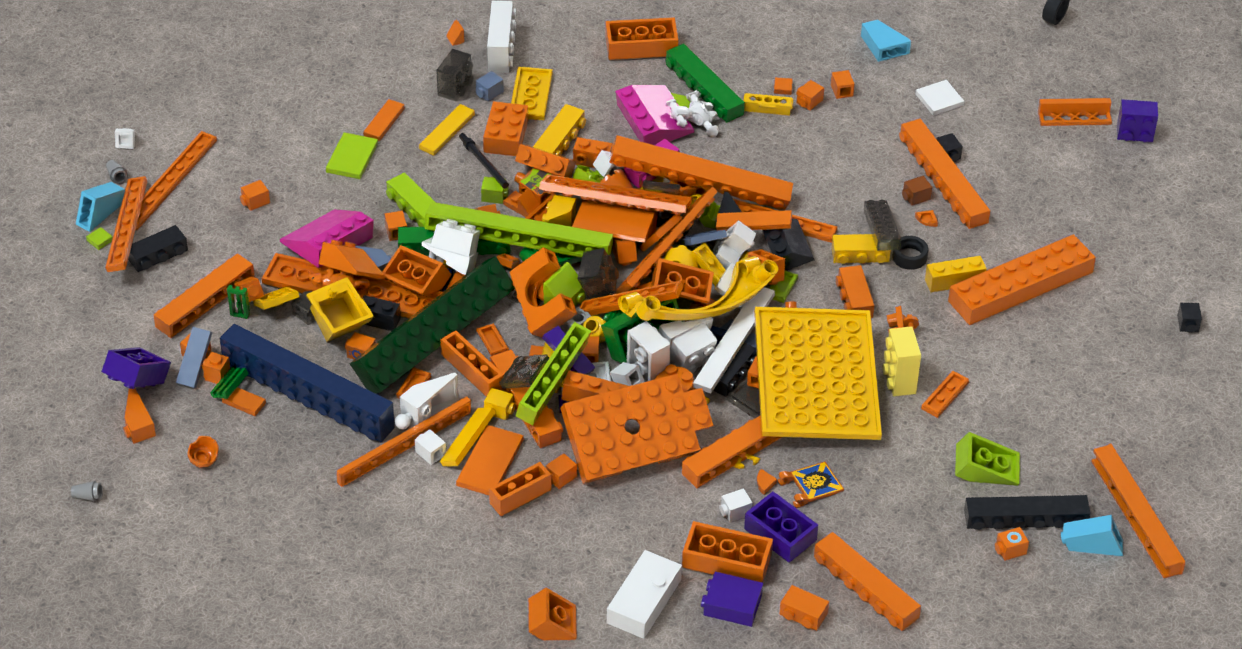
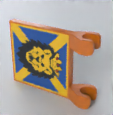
[778,461,844,508]

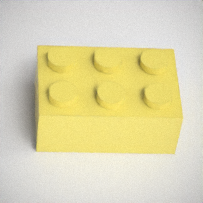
[882,327,921,396]

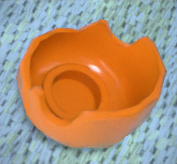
[187,436,219,468]

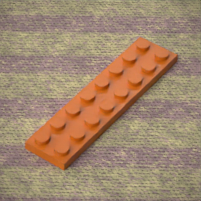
[539,174,692,215]
[612,186,718,295]

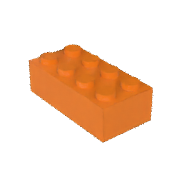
[605,17,679,60]
[682,521,773,583]

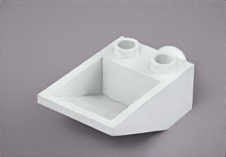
[395,373,459,430]

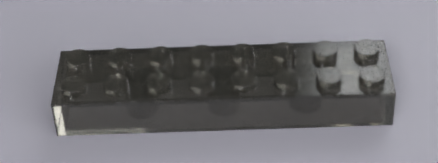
[864,199,901,251]

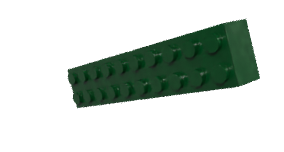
[349,256,515,394]

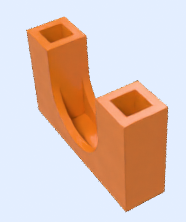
[510,247,577,338]

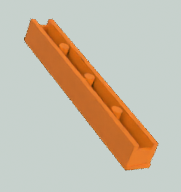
[1091,443,1186,578]

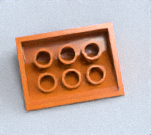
[572,198,658,242]

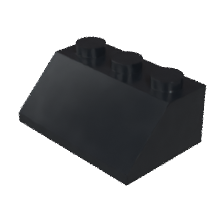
[762,218,814,271]

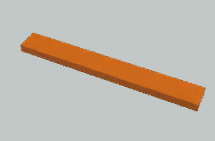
[136,131,217,230]
[105,176,147,272]
[337,396,471,487]

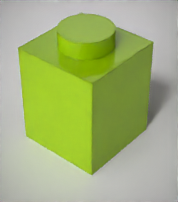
[481,177,509,204]

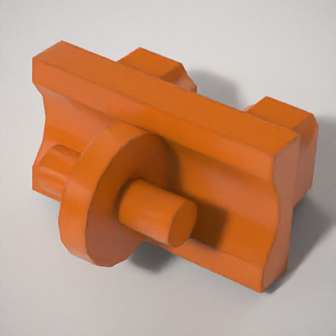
[887,306,919,331]

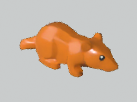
[308,268,370,290]

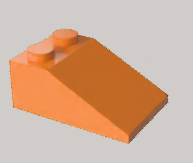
[318,240,384,279]

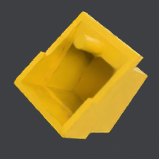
[306,277,373,342]

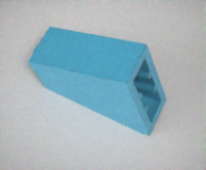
[861,20,911,62]
[76,182,125,232]
[1061,515,1123,556]

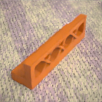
[1038,98,1112,126]

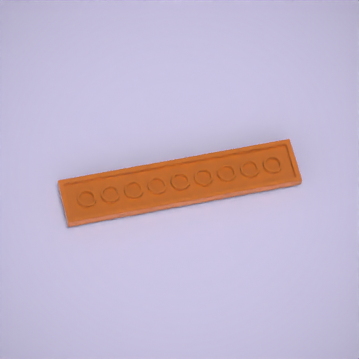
[262,253,443,318]

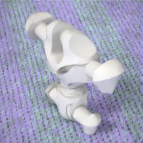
[666,90,719,137]

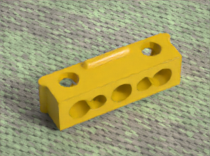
[743,93,793,116]

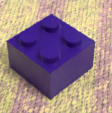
[1117,99,1158,142]

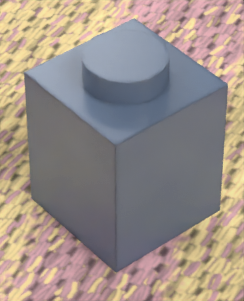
[476,71,504,101]

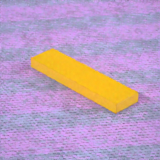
[419,104,475,156]
[440,407,496,466]

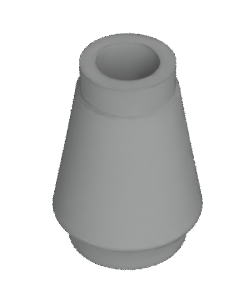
[106,160,127,183]
[71,481,103,501]

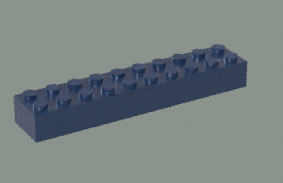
[220,324,395,443]

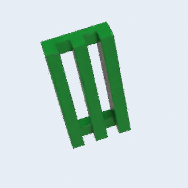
[227,285,250,319]
[210,368,248,399]

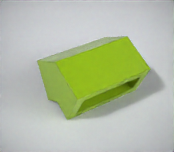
[699,201,720,229]

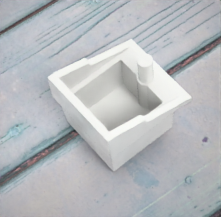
[422,219,480,275]
[658,317,717,374]

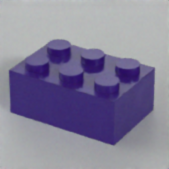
[101,347,171,389]
[744,491,818,563]

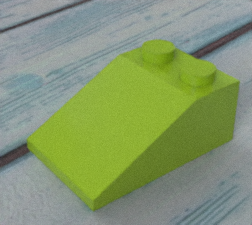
[955,432,1020,486]

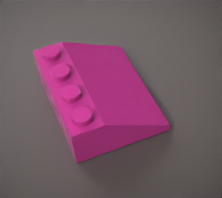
[615,85,694,145]
[280,209,374,268]

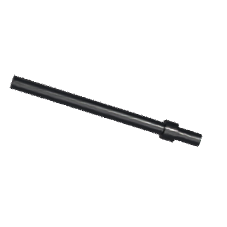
[459,133,509,189]

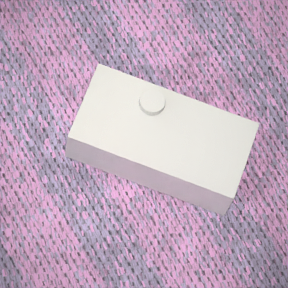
[607,550,682,639]

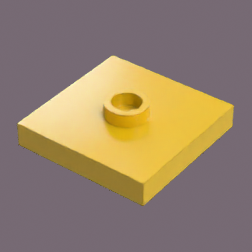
[253,287,300,310]

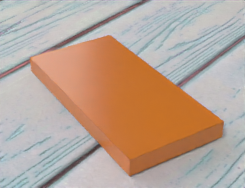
[456,425,524,495]

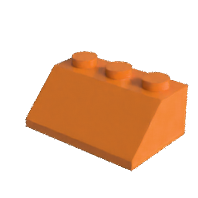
[382,245,452,295]
[651,258,714,304]

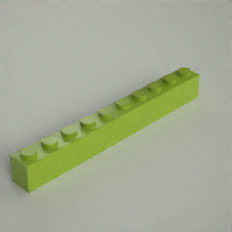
[425,202,613,262]

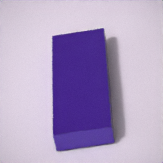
[542,326,595,375]

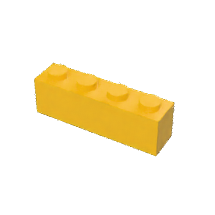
[533,104,586,156]

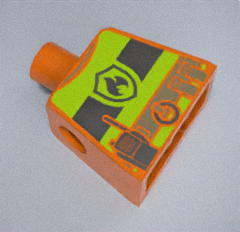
[514,168,558,204]

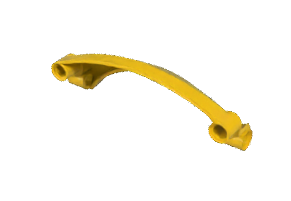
[618,256,778,321]

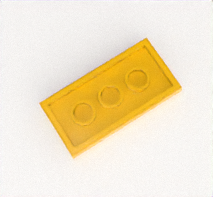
[511,67,553,121]

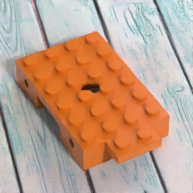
[560,374,714,484]

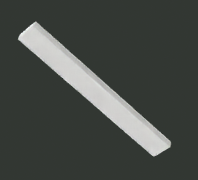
[693,287,775,394]

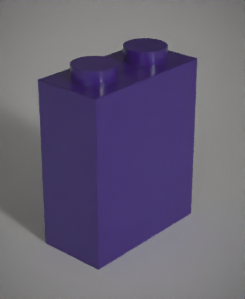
[701,572,763,627]

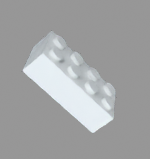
[487,1,516,73]

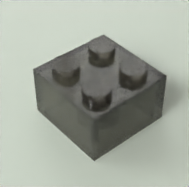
[436,49,474,102]
[577,248,619,299]

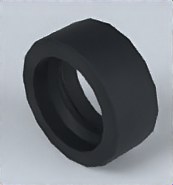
[1042,0,1070,25]
[892,235,929,270]

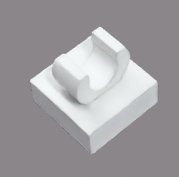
[115,128,135,149]

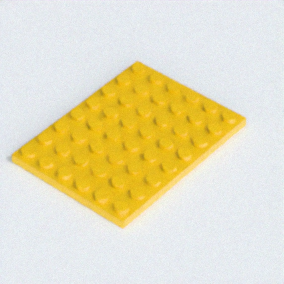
[754,307,882,440]

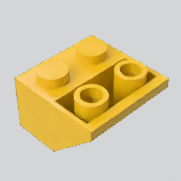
[542,194,576,227]

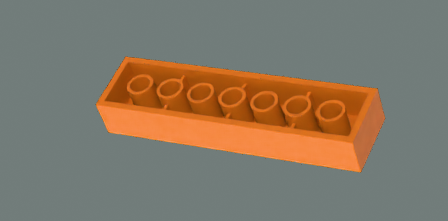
[948,234,1096,325]

